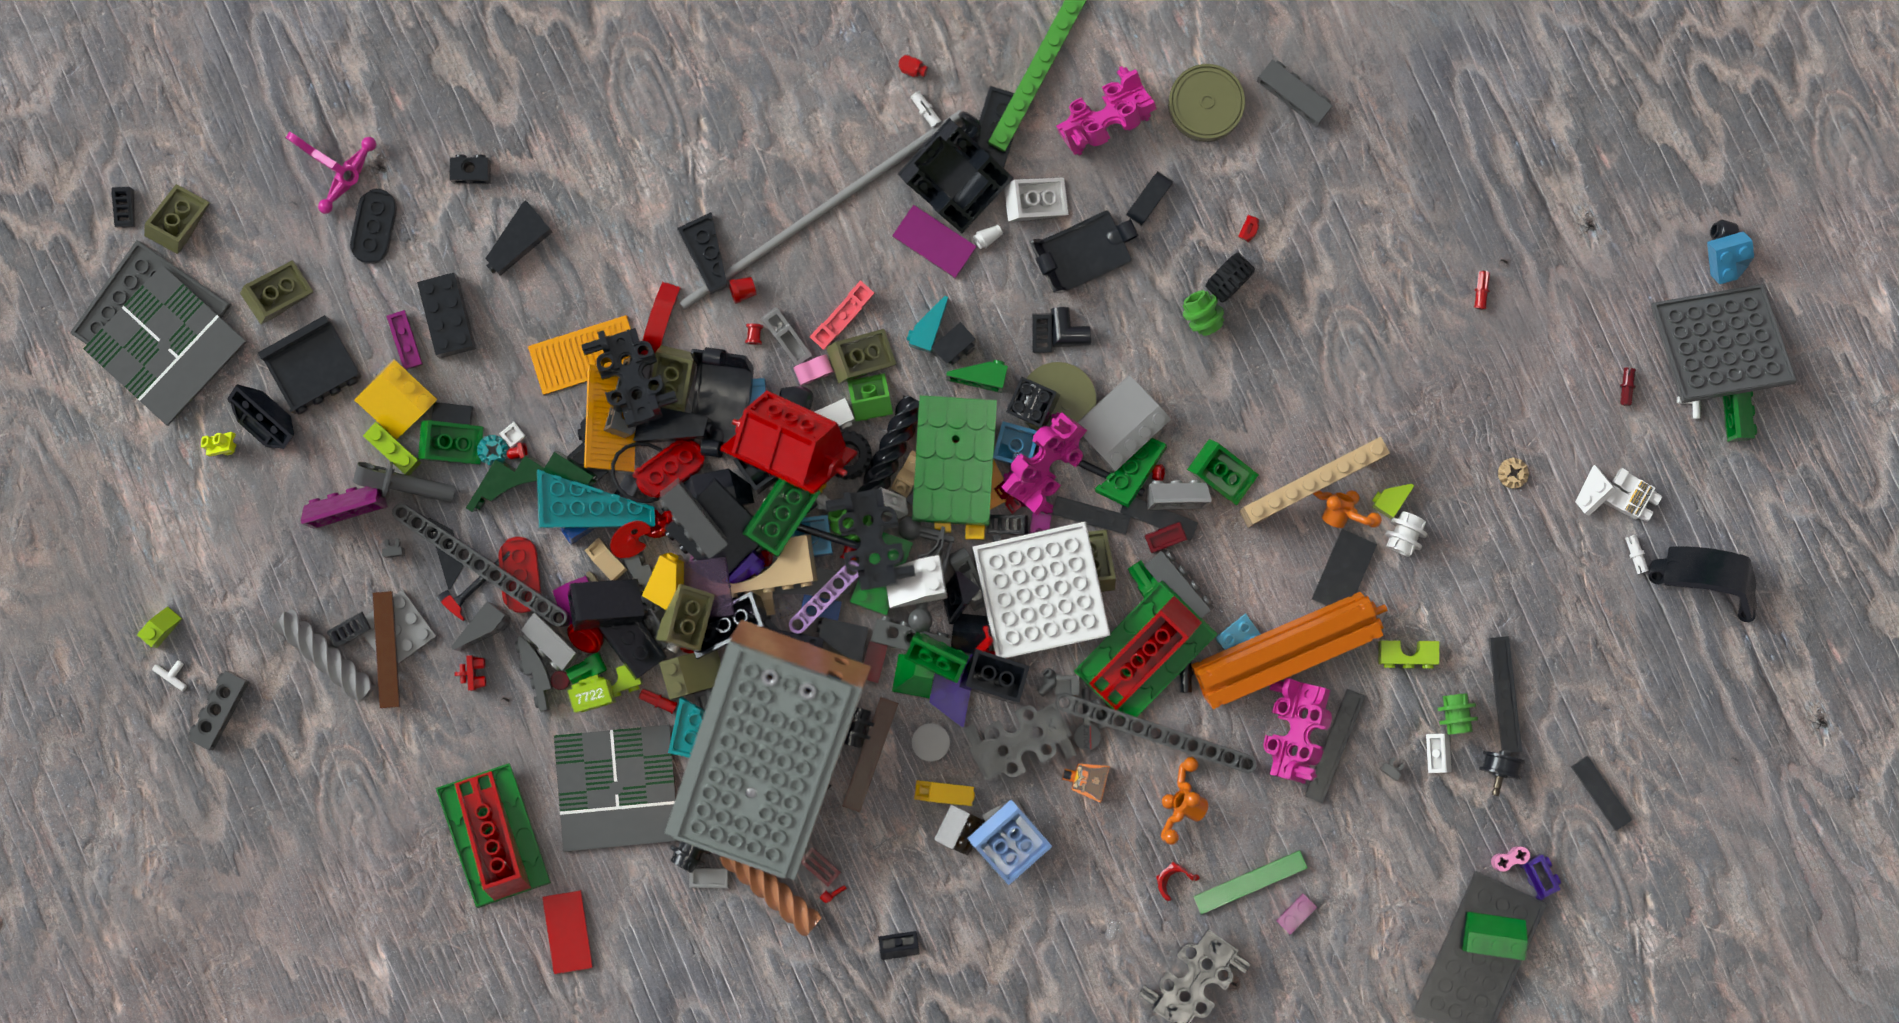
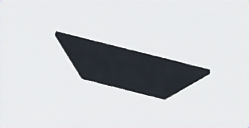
[428,518,463,590]

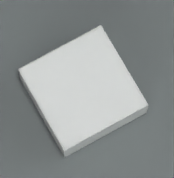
[499,422,526,448]

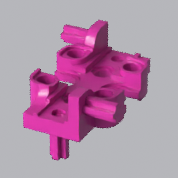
[1056,66,1157,155]
[1002,412,1087,515]
[1263,678,1332,784]

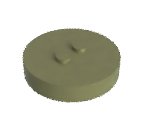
[1168,64,1245,142]
[1025,362,1096,431]

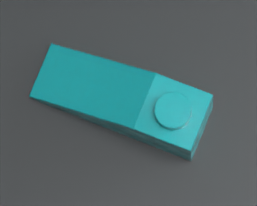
[906,296,948,353]

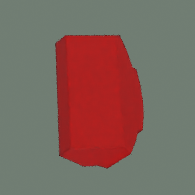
[1238,215,1259,242]

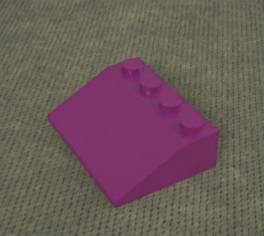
[300,486,388,529]

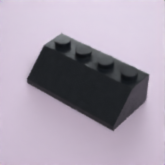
[694,592,767,659]

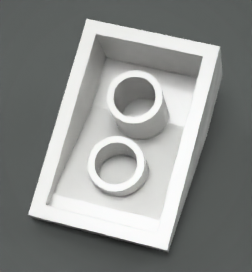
[1004,178,1069,222]
[887,555,947,609]

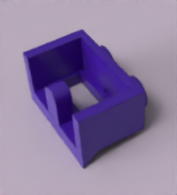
[1519,854,1561,900]

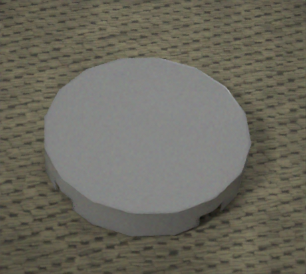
[912,723,950,762]

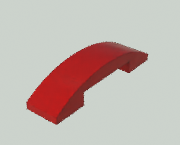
[640,282,681,356]

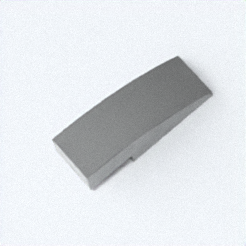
[761,307,811,366]

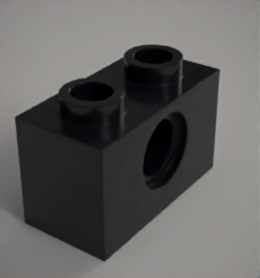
[449,154,491,184]

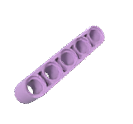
[789,560,859,634]

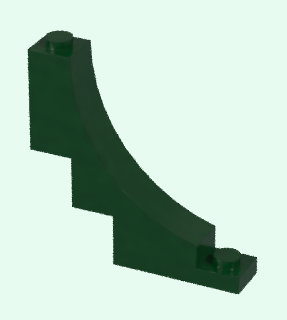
[466,451,597,512]

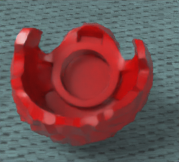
[645,509,673,538]

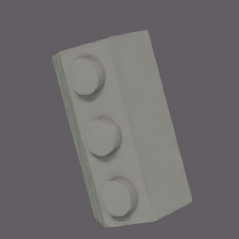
[1146,480,1211,510]
[521,613,581,671]

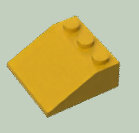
[354,359,437,440]

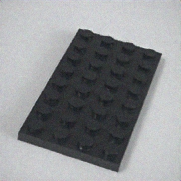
[1412,871,1547,1023]

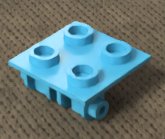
[1216,613,1261,650]

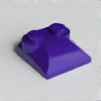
[726,549,765,583]

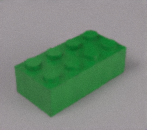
[742,478,821,557]
[850,532,913,616]

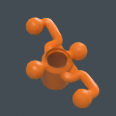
[1313,490,1382,528]
[1161,757,1208,845]

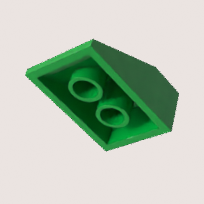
[946,360,1008,393]
[418,420,483,465]
[1187,439,1259,506]

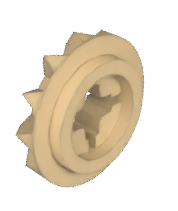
[1498,458,1529,488]

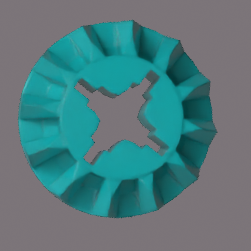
[477,435,508,465]

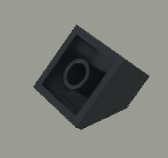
[932,322,976,367]

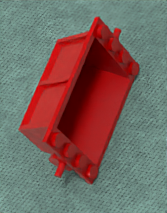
[721,390,857,494]

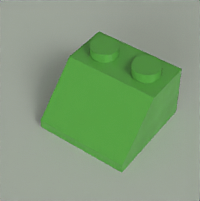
[847,373,893,421]

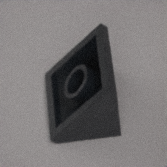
[943,571,981,624]
[951,613,991,653]

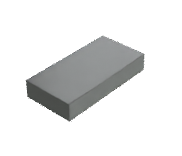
[689,868,729,888]

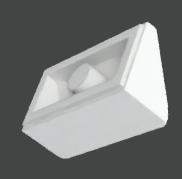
[880,487,908,519]
[1426,734,1452,773]

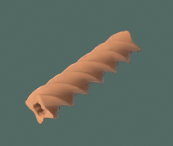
[719,856,822,936]

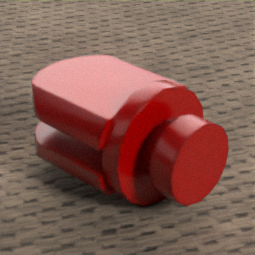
[898,55,928,77]

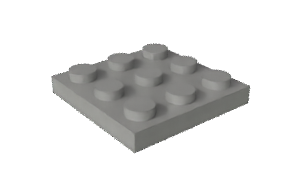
[357,590,437,665]

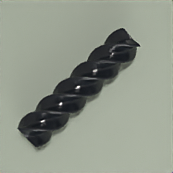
[857,395,919,492]

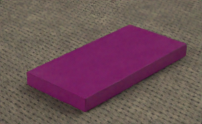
[892,205,976,278]

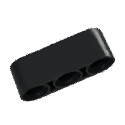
[1126,171,1173,226]

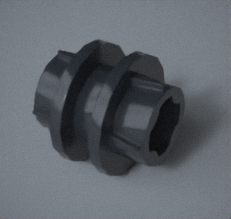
[844,707,875,748]
[670,841,711,873]

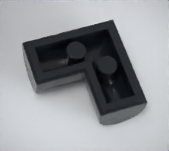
[1050,307,1091,347]

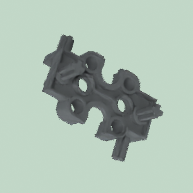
[963,702,1076,781]

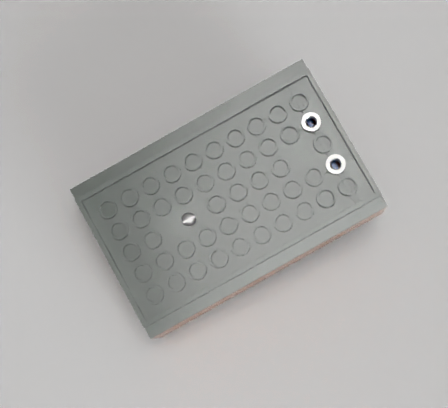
[665,620,871,880]

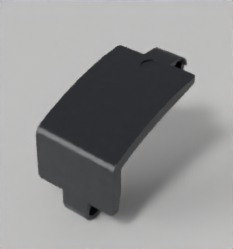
[1029,210,1139,294]
[691,347,754,458]
[1649,546,1757,622]

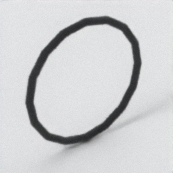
[611,442,663,503]

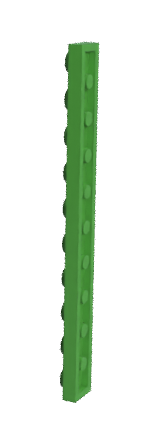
[988,0,1087,152]

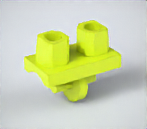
[201,432,236,457]

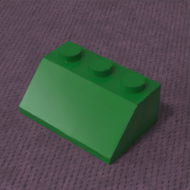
[1722,391,1757,442]
[904,632,969,683]
[1463,912,1527,960]

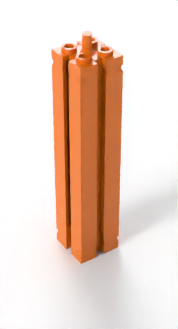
[1191,592,1388,709]

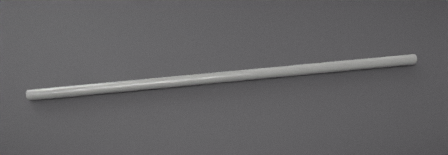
[679,110,962,310]

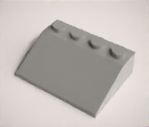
[1078,375,1171,471]

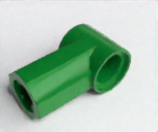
[1127,560,1159,598]
[566,652,607,685]

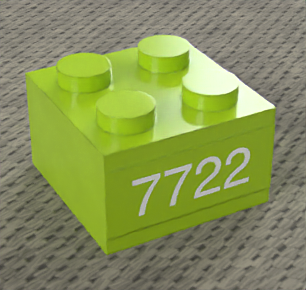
[568,677,616,714]

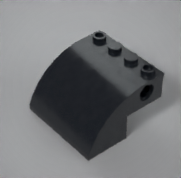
[898,118,1013,234]

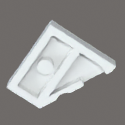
[1575,465,1616,516]

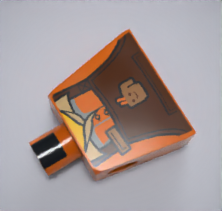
[1062,764,1110,802]

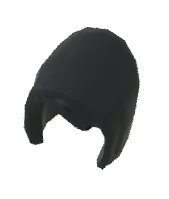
[779,386,814,410]

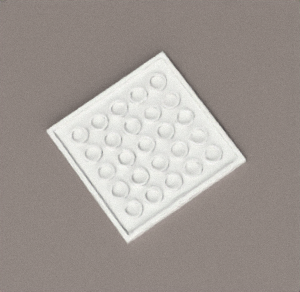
[973,522,1111,658]

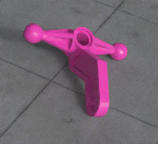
[285,131,376,214]

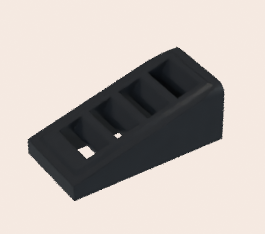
[111,187,135,228]
[1032,313,1052,353]
[987,514,1028,534]
[327,612,371,648]

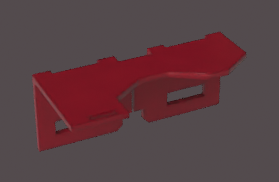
[994,481,1027,515]

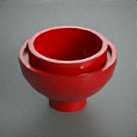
[567,623,603,653]

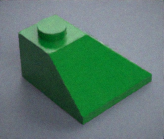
[892,654,934,698]

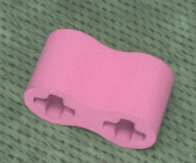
[793,354,834,386]
[1491,846,1530,872]

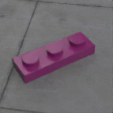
[386,310,423,370]

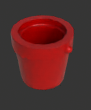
[728,277,757,304]

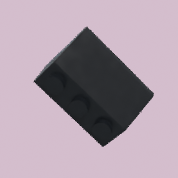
[959,649,1030,704]

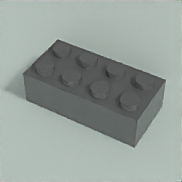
[660,478,728,559]

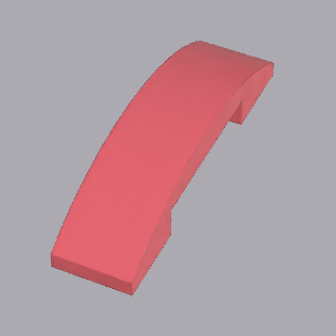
[810,280,875,350]

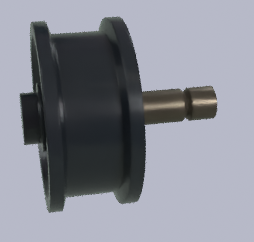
[1479,751,1525,796]

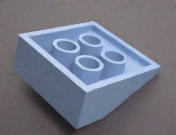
[967,800,1053,885]

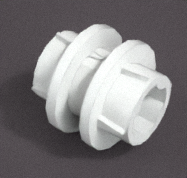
[1385,511,1427,557]

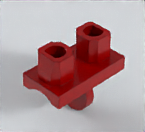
[454,655,487,691]

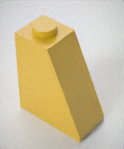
[642,552,684,610]
[914,780,975,806]

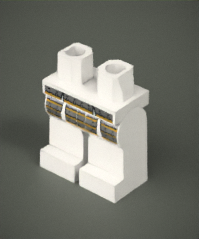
[1604,468,1662,521]

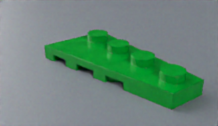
[1095,438,1167,508]

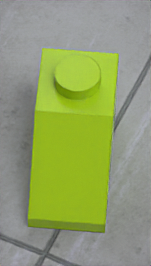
[1372,484,1414,519]
[137,606,182,648]

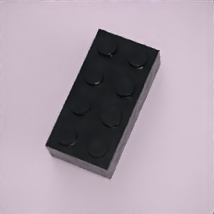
[417,272,476,359]

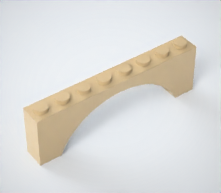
[1239,437,1390,528]
[658,535,818,601]

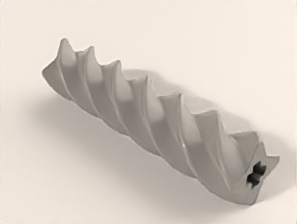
[272,609,377,704]

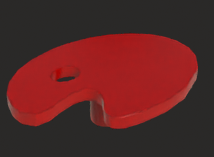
[610,521,651,558]

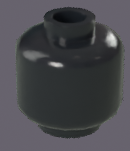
[1710,220,1740,240]

